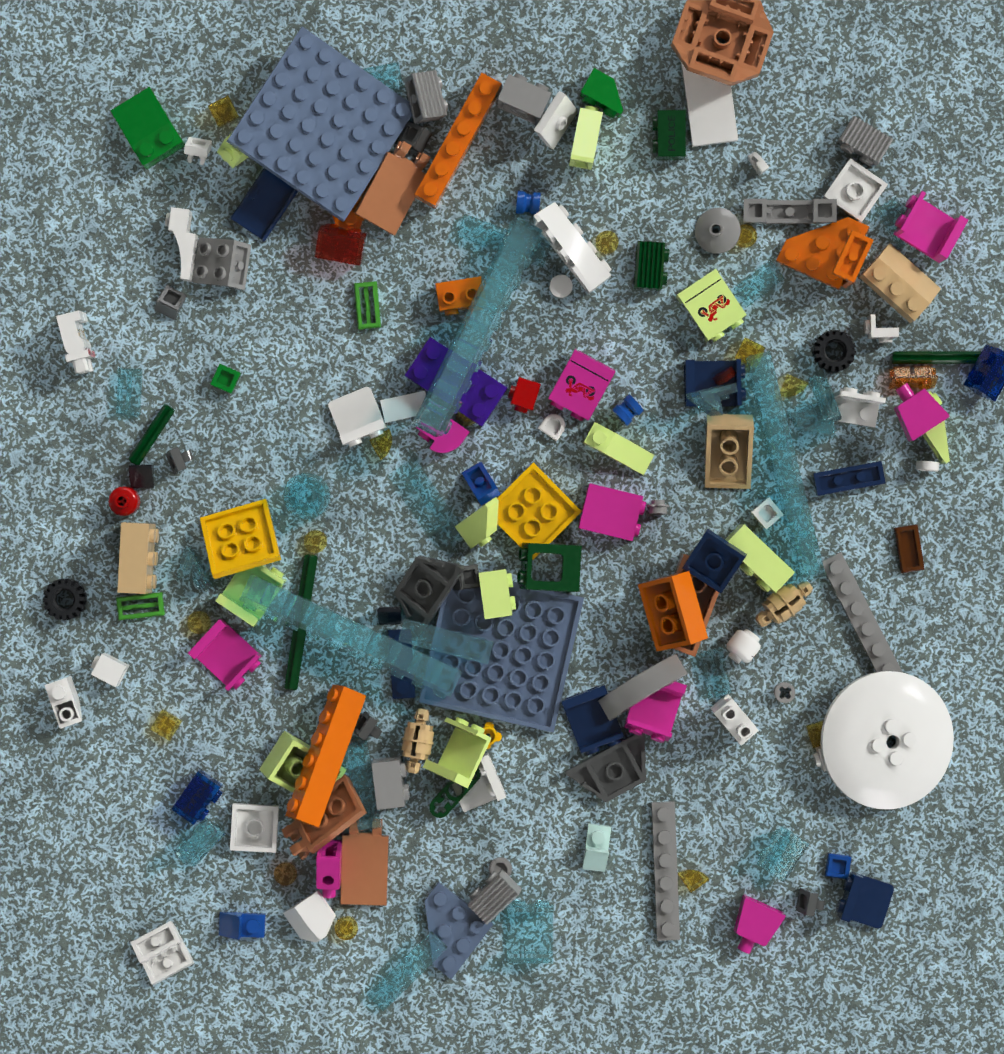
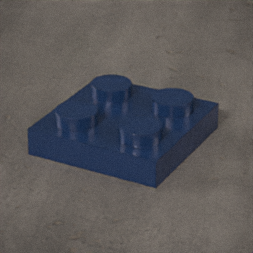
[682,529,747,593]

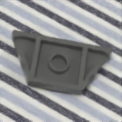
[394,555,466,637]
[565,733,646,802]

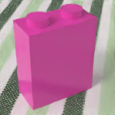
[578,483,646,541]

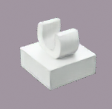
[184,137,212,165]

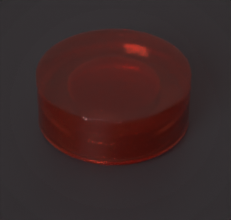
[712,366,736,386]

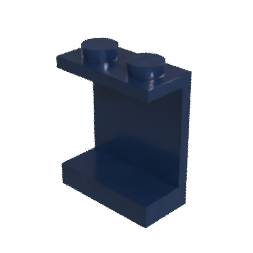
[684,359,746,407]
[561,684,624,755]

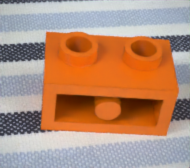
[435,276,485,316]

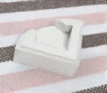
[747,152,769,175]

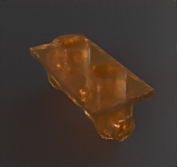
[888,366,938,390]

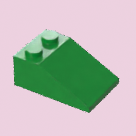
[110,87,185,170]

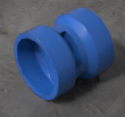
[516,191,541,215]
[612,394,644,426]

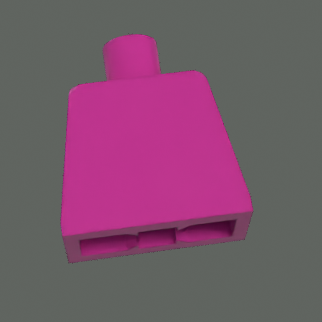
[894,383,950,442]
[316,840,342,898]
[734,894,786,954]

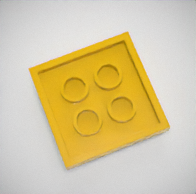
[497,462,582,560]
[200,499,281,579]

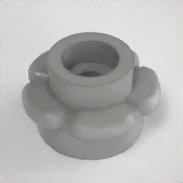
[647,500,670,515]

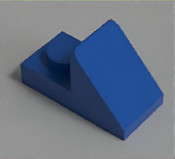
[462,462,501,506]
[219,912,266,940]

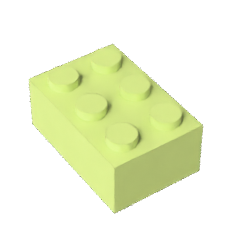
[725,524,795,593]

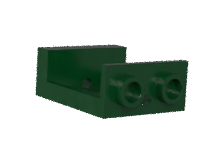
[517,543,582,592]

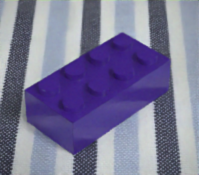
[405,337,508,427]

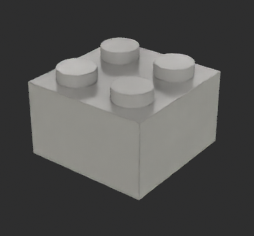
[497,73,552,125]
[371,756,410,810]

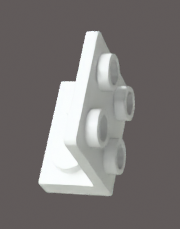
[829,387,886,428]
[452,752,506,812]

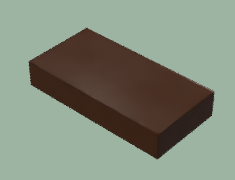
[894,524,925,573]

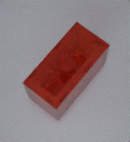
[315,223,367,266]

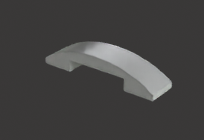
[743,199,837,224]
[599,654,688,721]

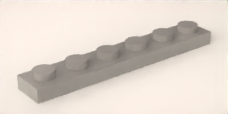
[820,552,903,673]
[651,801,680,941]

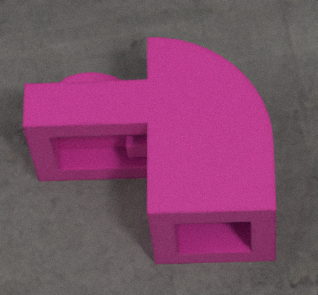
[416,419,470,453]

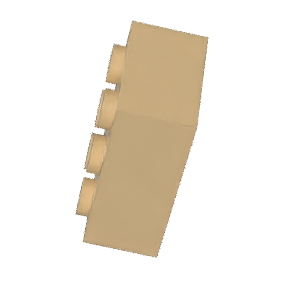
[117,522,159,594]

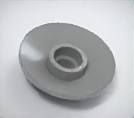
[695,208,741,254]

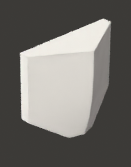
[283,890,336,943]

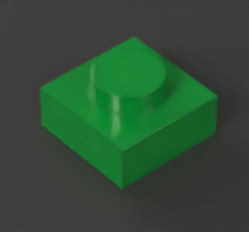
[211,364,242,394]

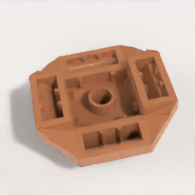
[671,0,774,86]

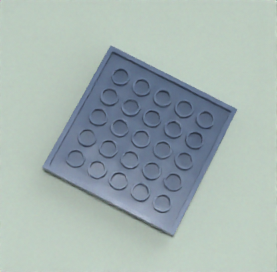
[226,26,412,222]
[419,582,584,733]

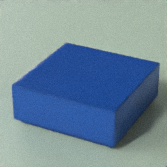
[825,853,852,879]

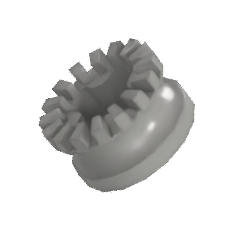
[774,682,795,703]

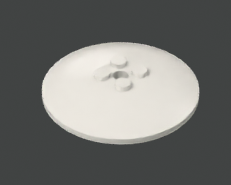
[820,671,954,809]

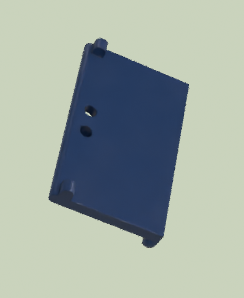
[230,168,298,242]

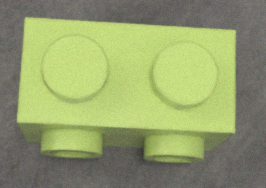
[479,569,516,619]

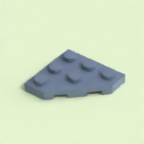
[425,882,493,979]

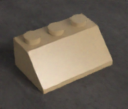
[859,243,941,323]

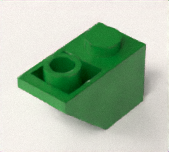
[580,68,623,118]

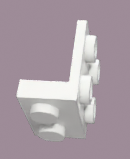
[328,387,387,447]

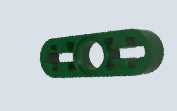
[429,767,481,818]

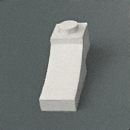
[165,207,198,282]

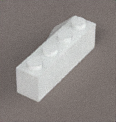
[533,202,612,294]

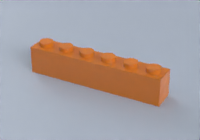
[415,72,502,209]
[285,685,366,827]

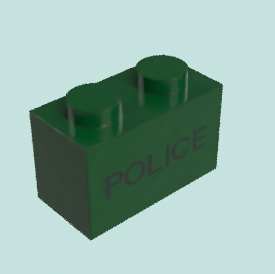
[652,110,686,160]

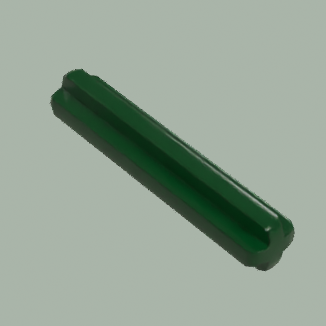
[128,404,175,465]

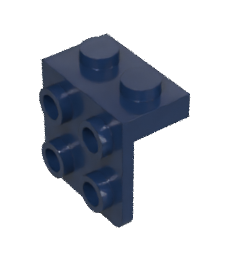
[836,871,894,929]

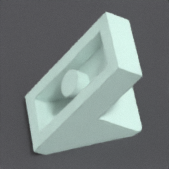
[582,823,611,872]

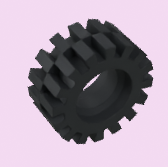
[812,330,856,372]
[43,579,87,620]

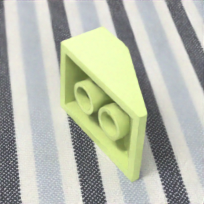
[259,731,347,792]

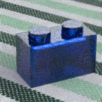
[963,345,1004,402]
[172,769,223,825]

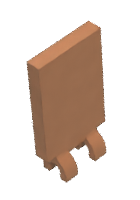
[354,141,431,236]
[281,775,367,860]
[340,819,389,906]

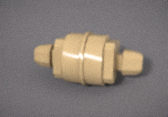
[755,581,813,627]
[401,708,434,774]

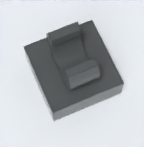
[165,447,194,475]
[354,711,382,740]
[796,888,825,916]

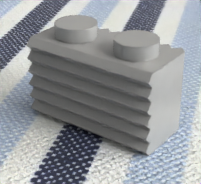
[404,70,448,124]
[837,116,893,166]
[468,869,522,924]

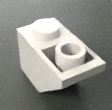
[44,676,83,729]

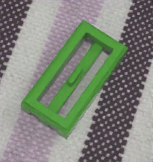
[354,281,381,330]
[116,592,165,620]

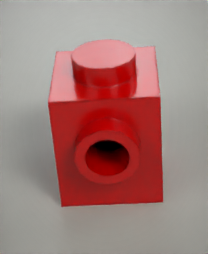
[508,377,541,414]

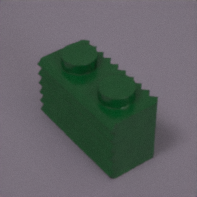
[633,241,669,291]

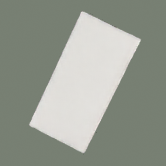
[380,391,430,423]

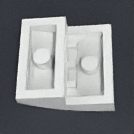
[130,921,194,985]

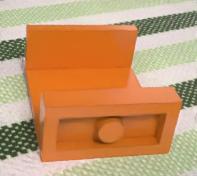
[832,230,874,288]

